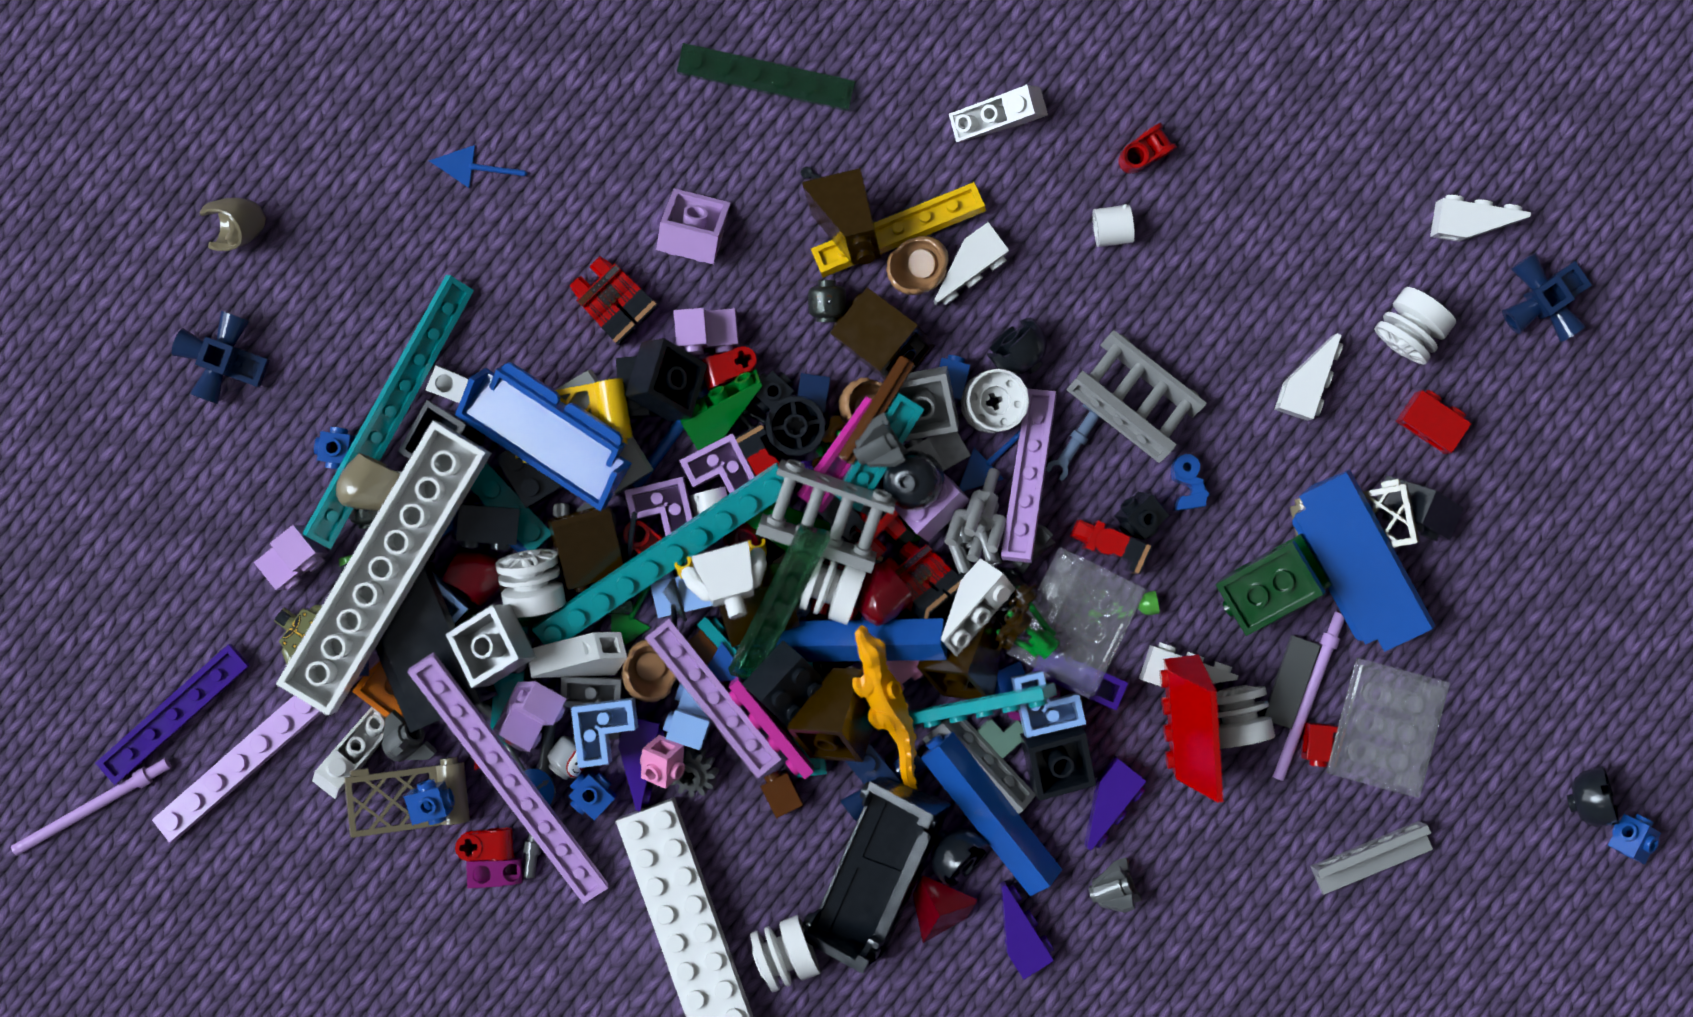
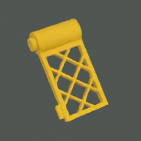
[515,378,633,463]

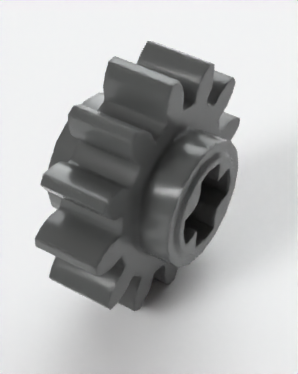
[671,747,719,798]

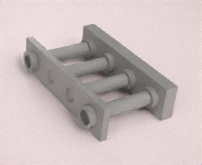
[1066,330,1206,463]
[756,459,896,573]

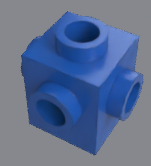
[314,427,356,469]
[569,772,618,820]
[404,779,455,825]
[1608,814,1661,865]

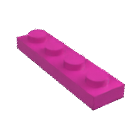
[796,397,872,513]
[729,675,814,779]

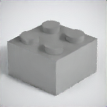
[898,366,959,441]
[446,604,536,688]

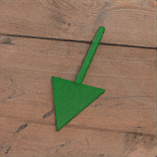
[611,586,651,646]

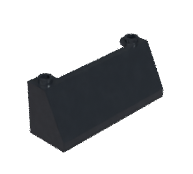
[340,549,498,733]
[802,776,952,974]

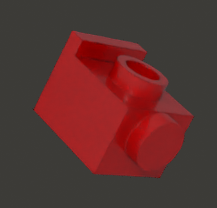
[1301,722,1340,767]

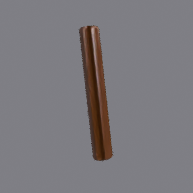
[839,356,914,465]

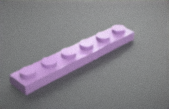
[1001,388,1057,563]
[645,619,781,778]

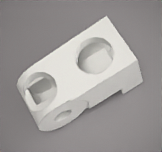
[426,366,468,403]

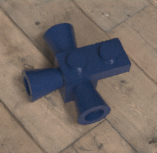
[1502,252,1592,342]
[171,311,270,404]
[840,743,927,822]

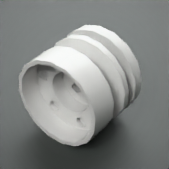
[1374,287,1456,365]
[960,369,1029,433]
[496,549,566,617]
[799,555,866,625]
[1217,685,1275,749]
[750,915,820,992]

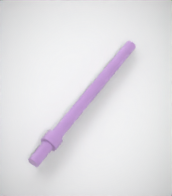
[1272,612,1345,781]
[11,758,171,856]

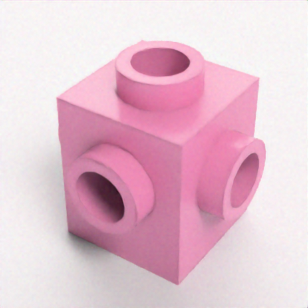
[640,735,685,789]

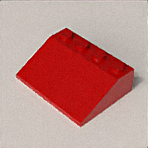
[1159,655,1223,803]

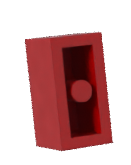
[1395,390,1472,454]

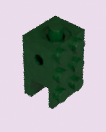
[1215,533,1332,636]

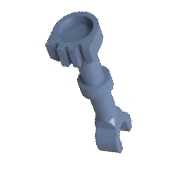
[1046,404,1102,481]

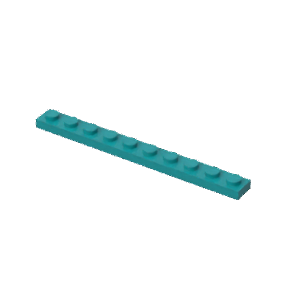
[302,275,474,549]
[532,462,794,645]

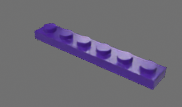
[95,644,250,785]

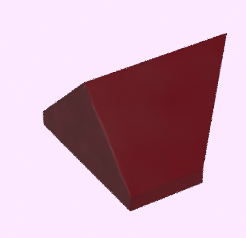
[913,876,977,943]

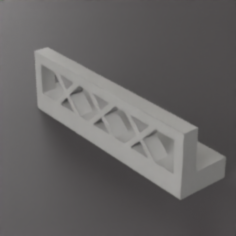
[922,718,1035,814]
[1310,821,1433,895]

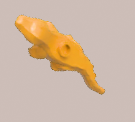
[852,626,917,790]

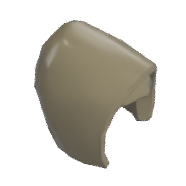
[199,198,266,251]
[336,453,400,511]

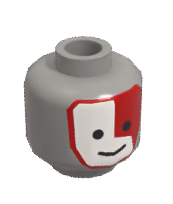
[547,736,586,780]

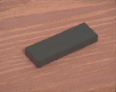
[1263,635,1321,729]

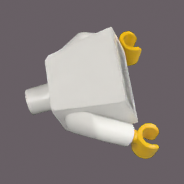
[674,539,767,619]

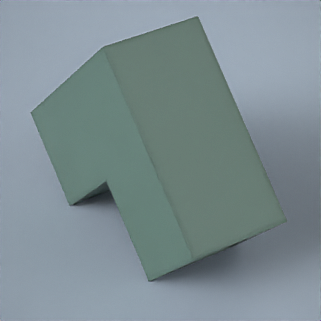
[977,718,1024,759]

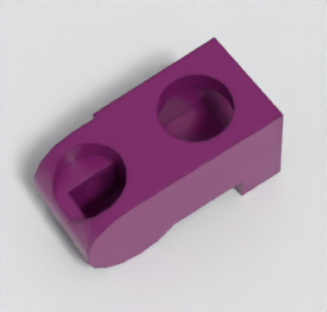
[466,857,523,889]

